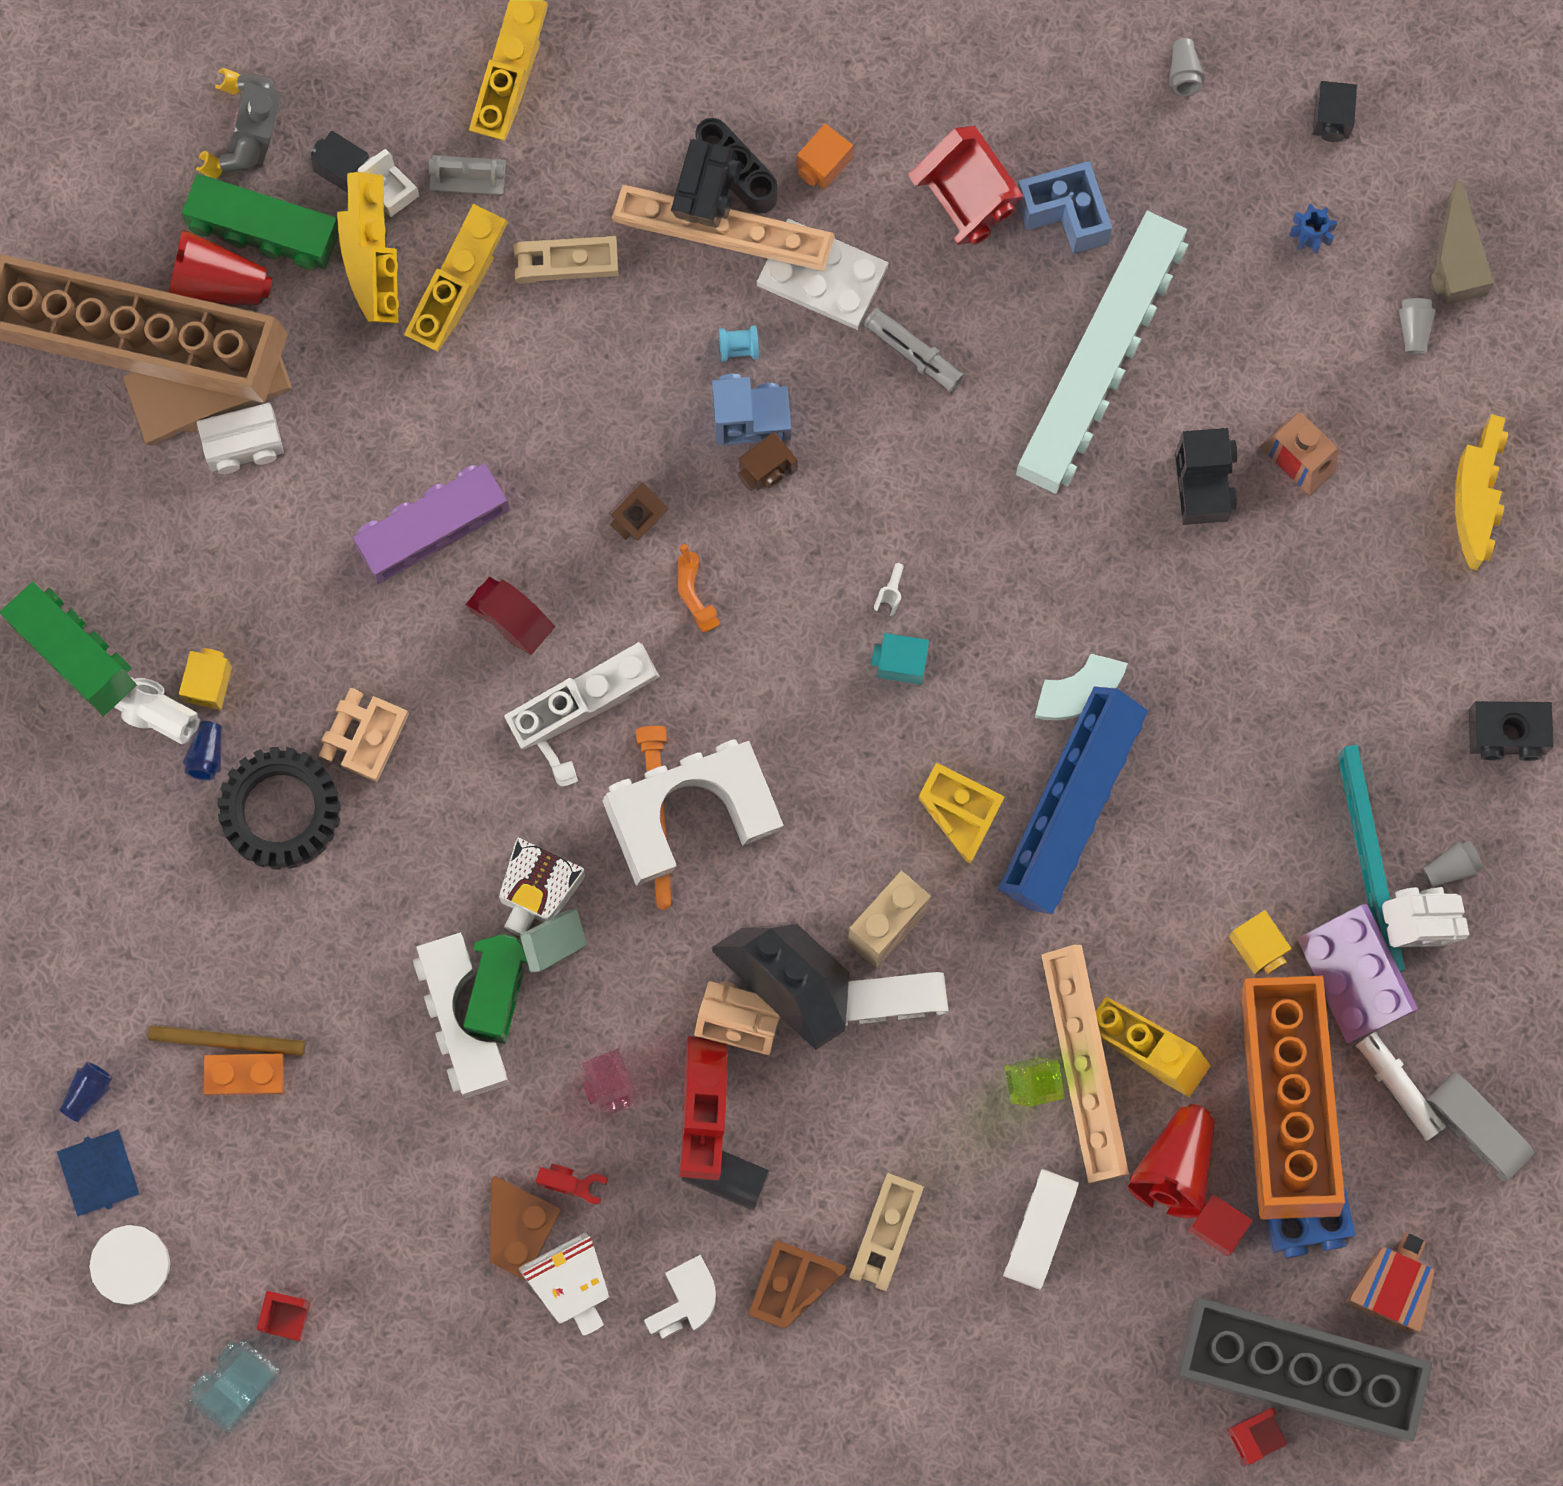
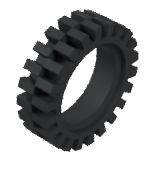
[217,747,341,870]

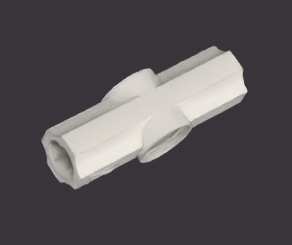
[114,677,200,744]

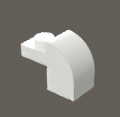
[644,1255,716,1339]

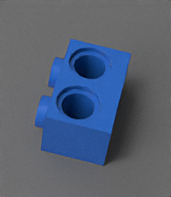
[1266,1189,1356,1258]

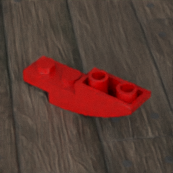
[679,1036,727,1180]

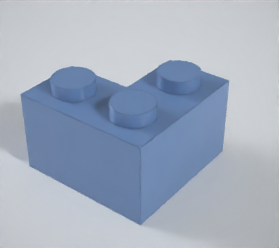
[1017,161,1112,254]
[712,374,791,446]

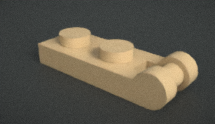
[513,236,619,284]
[849,1173,924,1291]

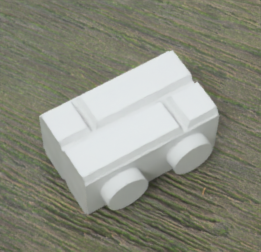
[197,403,284,474]
[1382,887,1469,948]

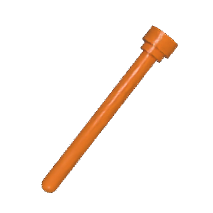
[636,725,672,910]

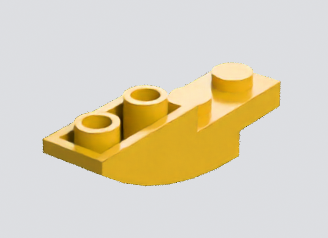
[469,0,548,141]
[337,172,399,324]
[404,204,508,352]
[1455,414,1508,571]

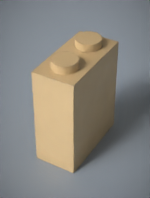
[847,870,931,969]

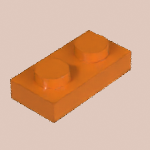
[204,1054,284,1096]

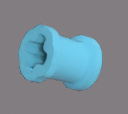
[719,325,759,362]

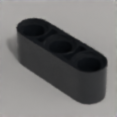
[695,118,777,213]

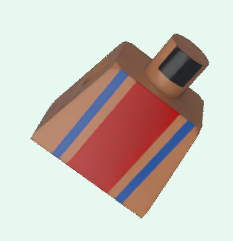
[1259,412,1338,496]
[1345,1233,1434,1334]

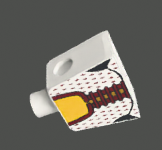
[499,838,586,936]

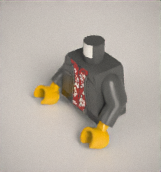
[196,68,281,179]

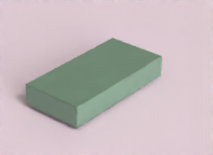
[520,909,587,972]

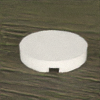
[89,1225,170,1305]

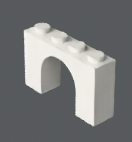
[602,739,784,886]

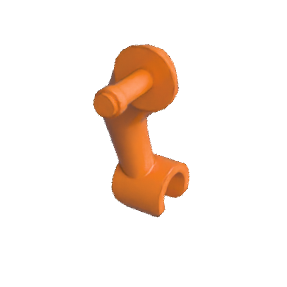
[677,544,720,632]

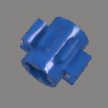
[1289,204,1337,253]

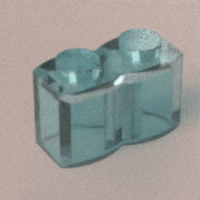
[190,1339,282,1434]

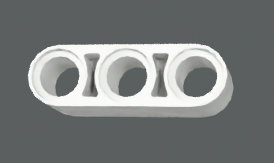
[846,972,949,1026]
[1003,1169,1079,1290]

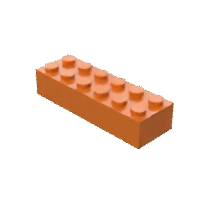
[1240,976,1345,1219]

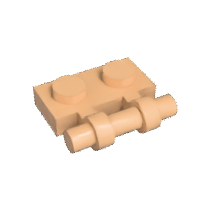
[318,688,409,782]

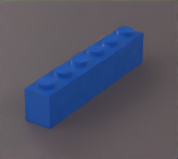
[998,686,1148,915]

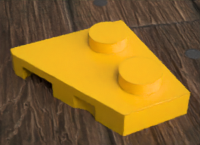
[918,762,1005,864]

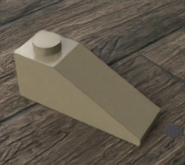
[1432,181,1494,305]

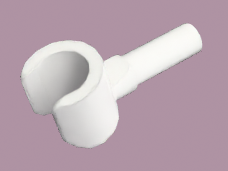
[874,563,904,616]
[537,740,578,786]

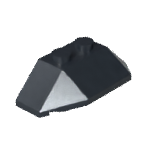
[712,924,849,1050]

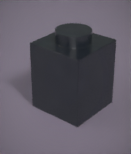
[1312,81,1358,142]
[310,130,369,193]

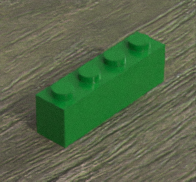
[181,173,339,270]
[0,581,137,717]

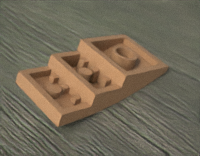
[123,356,292,446]

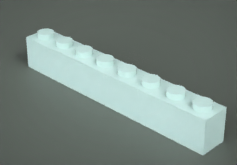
[1016,211,1189,494]

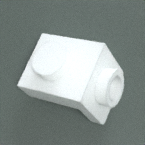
[358,149,420,217]

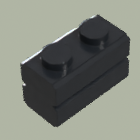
[671,139,741,228]

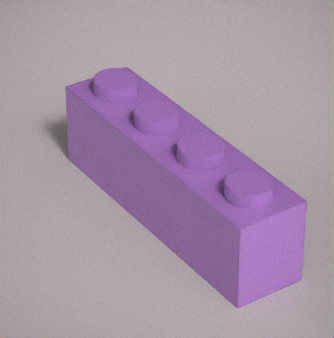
[353,463,510,584]

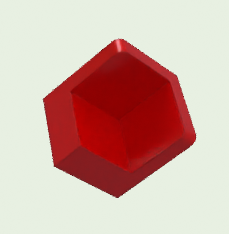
[1188,1195,1253,1256]
[257,1290,310,1342]
[1227,1407,1286,1466]

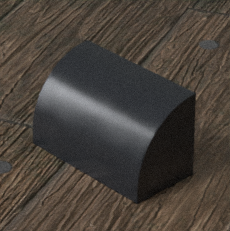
[682,1151,769,1211]

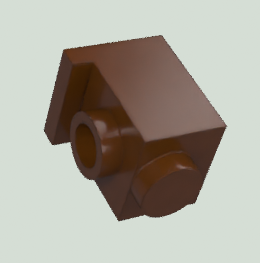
[738,431,798,491]
[608,481,669,541]

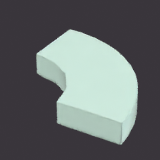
[1034,654,1128,720]

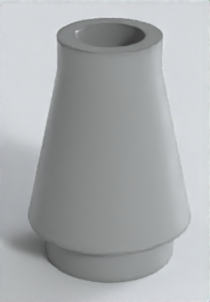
[1169,38,1205,96]
[1398,298,1436,354]
[1422,840,1484,888]

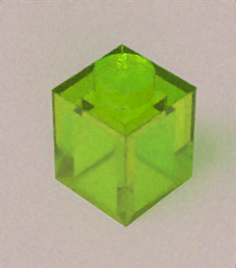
[1004,1057,1065,1107]

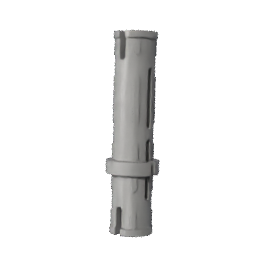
[864,307,965,393]

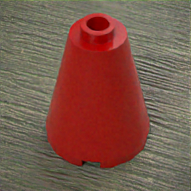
[169,230,273,305]
[1128,1104,1215,1219]

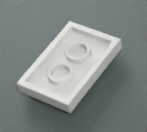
[757,219,889,330]

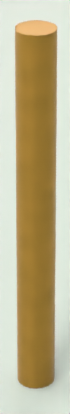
[148,1025,306,1056]

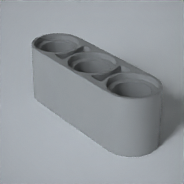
[1426,1073,1535,1182]

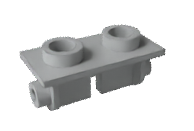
[429,155,506,196]

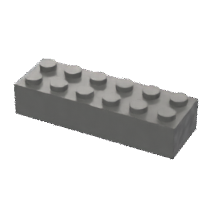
[1174,1297,1433,1443]

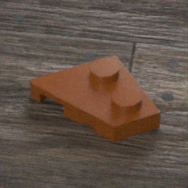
[490,1176,562,1281]
[748,1240,847,1329]

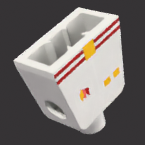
[518,1233,609,1335]

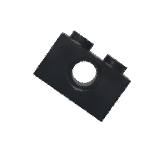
[1468,701,1554,761]

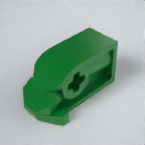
[463,934,528,1044]

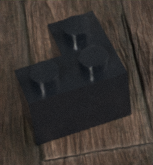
[1175,428,1237,525]

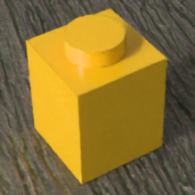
[179,648,232,710]
[1229,910,1292,975]

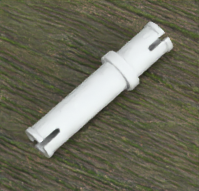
[1355,1031,1446,1141]

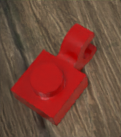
[536,1163,608,1205]

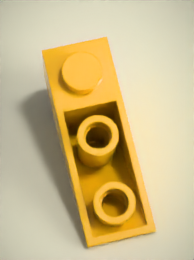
[1095,996,1211,1097]

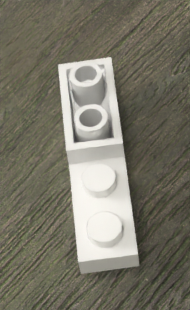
[504,642,660,749]

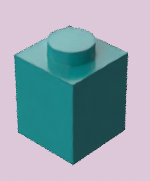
[871,633,929,685]

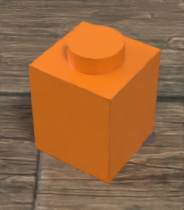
[796,123,854,190]

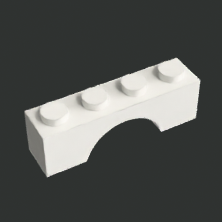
[413,932,510,1099]

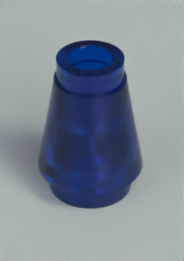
[183,721,222,781]
[59,1061,113,1122]

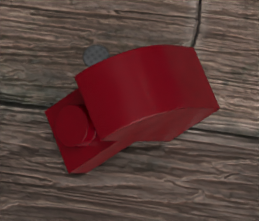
[465,576,555,655]

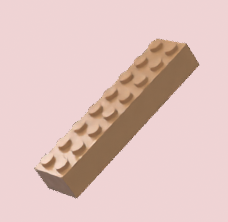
[0,254,288,403]

